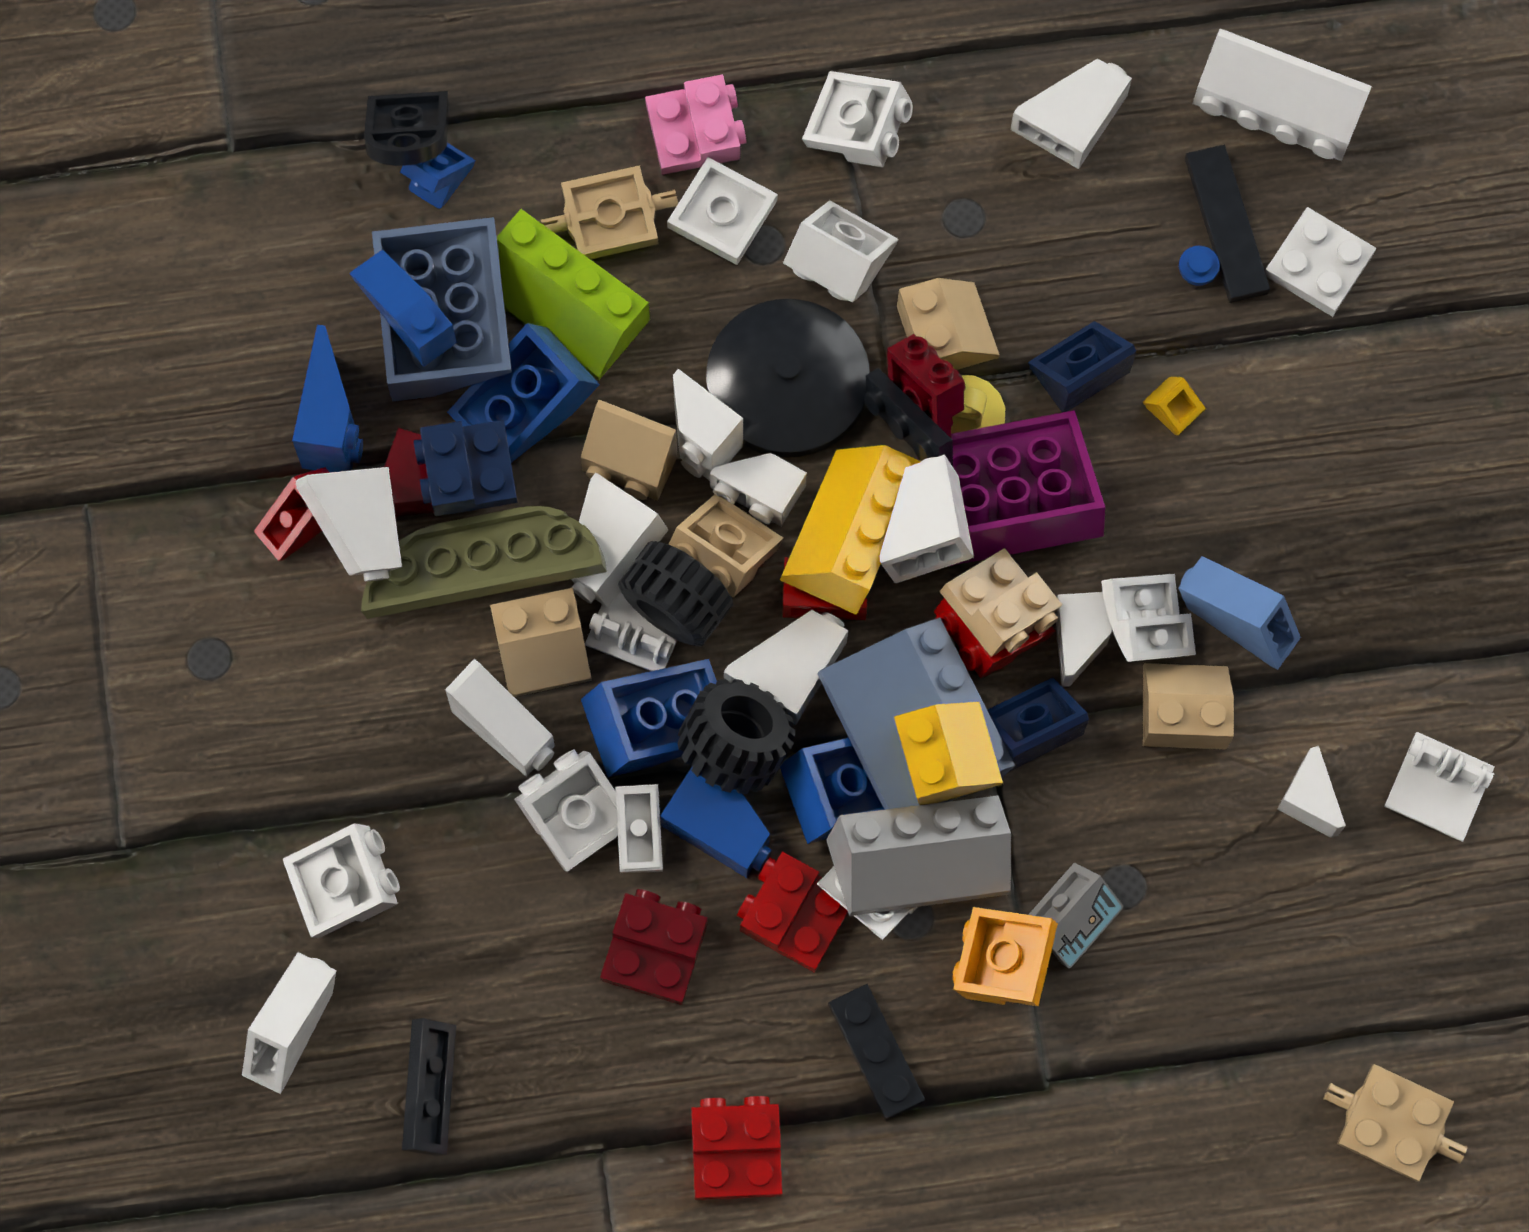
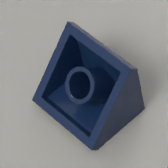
[1028,321,1136,413]
[987,677,1089,772]

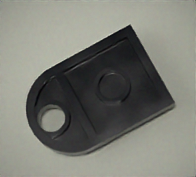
[364,91,449,166]

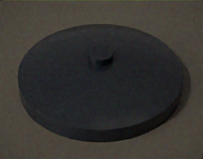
[706,299,870,458]

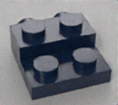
[414,420,518,517]

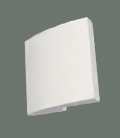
[1101,574,1196,662]

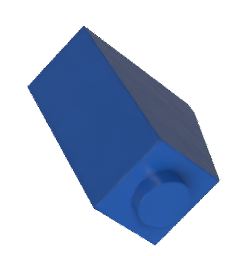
[660,767,772,878]

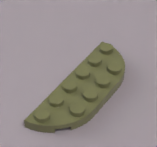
[361,506,607,619]

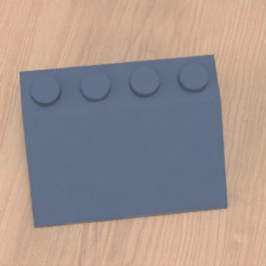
[372,217,512,401]
[817,618,1015,810]

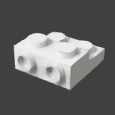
[802,71,913,167]
[514,749,618,872]
[283,823,400,938]

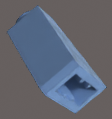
[1178,556,1301,670]

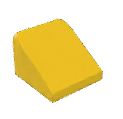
[1143,376,1206,435]

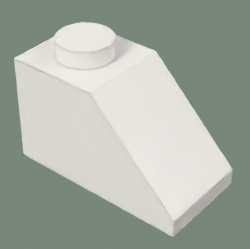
[1055,592,1112,687]

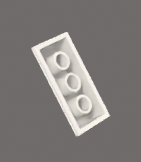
[1193,29,1372,161]

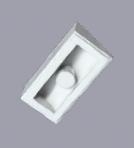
[615,784,663,873]

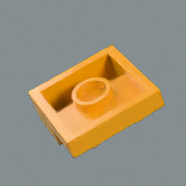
[953,907,1058,1006]

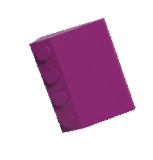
[916,410,1105,567]

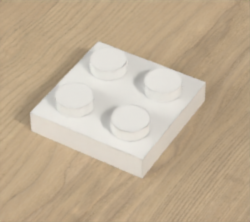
[667,157,778,265]
[1265,207,1376,317]

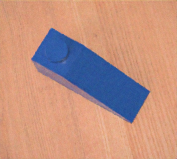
[350,249,457,366]

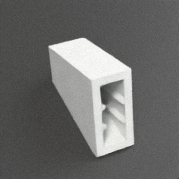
[1010,58,1132,169]
[879,454,974,583]
[296,467,402,582]
[571,473,668,608]
[724,610,848,725]
[445,659,555,777]
[242,952,337,1094]

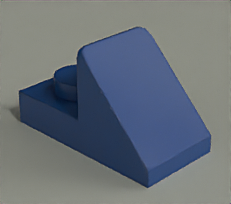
[400,143,476,209]

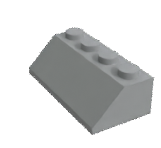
[826,795,1011,916]

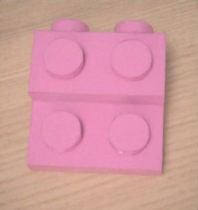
[645,74,746,175]

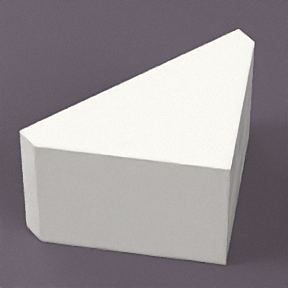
[1277,746,1346,838]

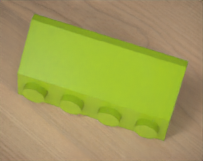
[497,209,650,380]

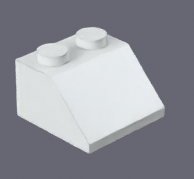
[783,200,899,303]
[673,369,743,481]

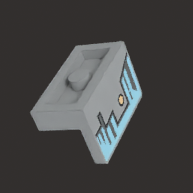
[1028,863,1123,968]

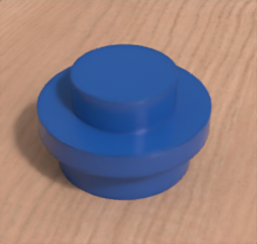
[1179,246,1220,286]

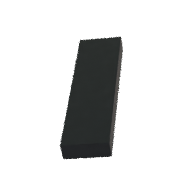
[1185,144,1270,303]

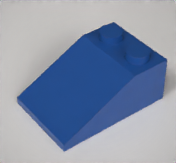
[447,323,600,463]
[292,325,363,472]
[581,659,717,778]
[780,738,884,844]

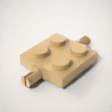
[541,165,678,259]
[1323,1064,1467,1182]

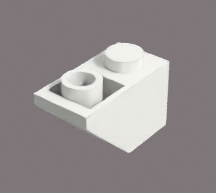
[710,453,807,526]

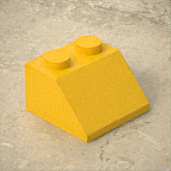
[894,702,1003,805]

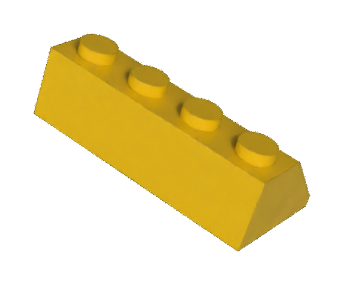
[780,445,921,615]

